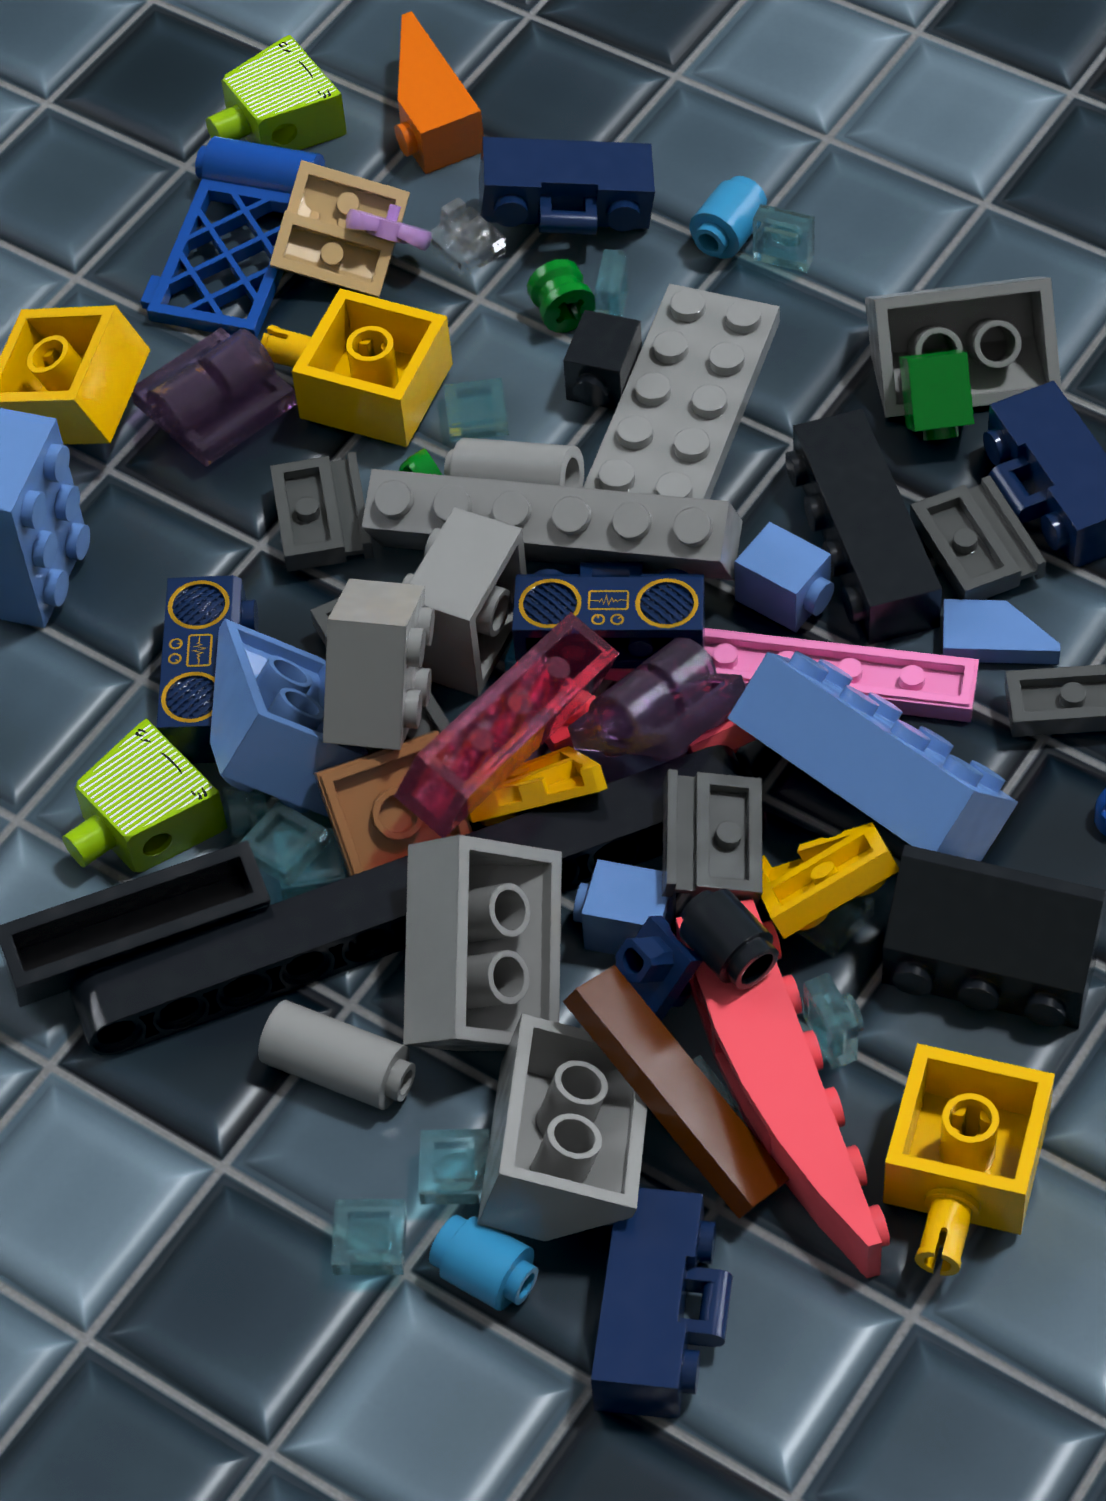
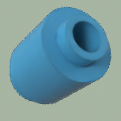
[689,176,767,259]
[429,1214,539,1311]

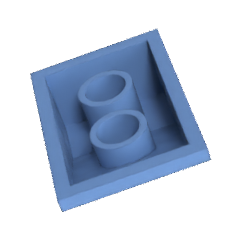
[210,619,368,817]

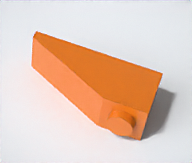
[394,11,484,174]

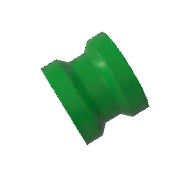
[527,259,597,333]

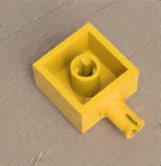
[259,288,453,447]
[0,305,151,444]
[883,1043,1055,1276]

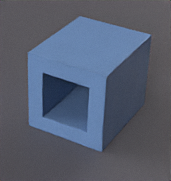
[734,522,834,633]
[573,859,676,955]

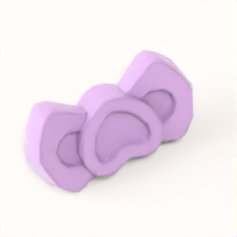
[346,204,432,251]

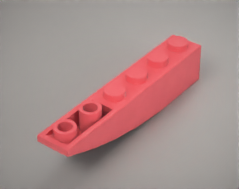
[676,898,890,1279]

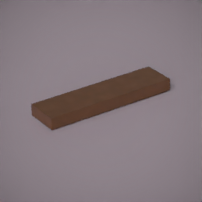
[563,965,789,1219]

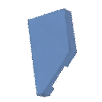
[942,599,1060,665]

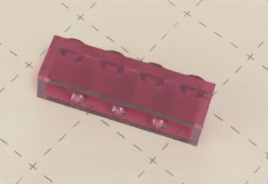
[394,612,619,838]

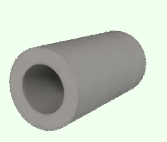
[444,438,584,488]
[258,1000,416,1110]

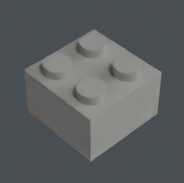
[402,507,527,697]
[323,578,435,750]

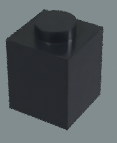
[563,310,642,410]

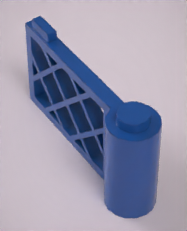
[140,136,325,340]

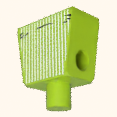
[206,35,347,150]
[62,718,228,872]

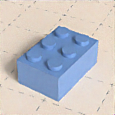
[0,408,90,628]

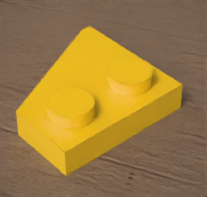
[457,746,608,826]
[761,822,899,939]

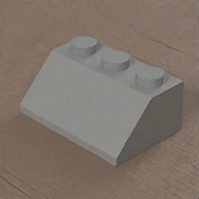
[865,276,1062,418]
[403,835,562,1051]
[477,1013,647,1241]

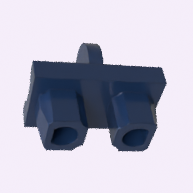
[615,916,703,1022]

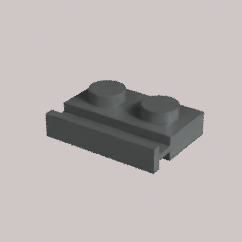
[270,452,374,572]
[910,476,1046,600]
[662,769,762,906]

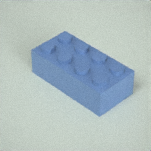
[727,651,1018,862]

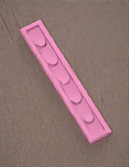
[597,628,979,722]

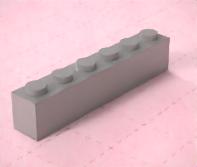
[362,469,742,580]

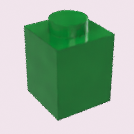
[899,350,974,440]

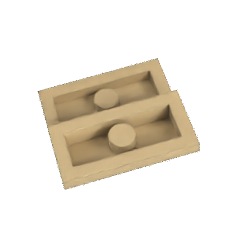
[269,160,410,298]

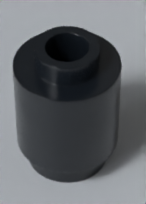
[679,889,779,989]

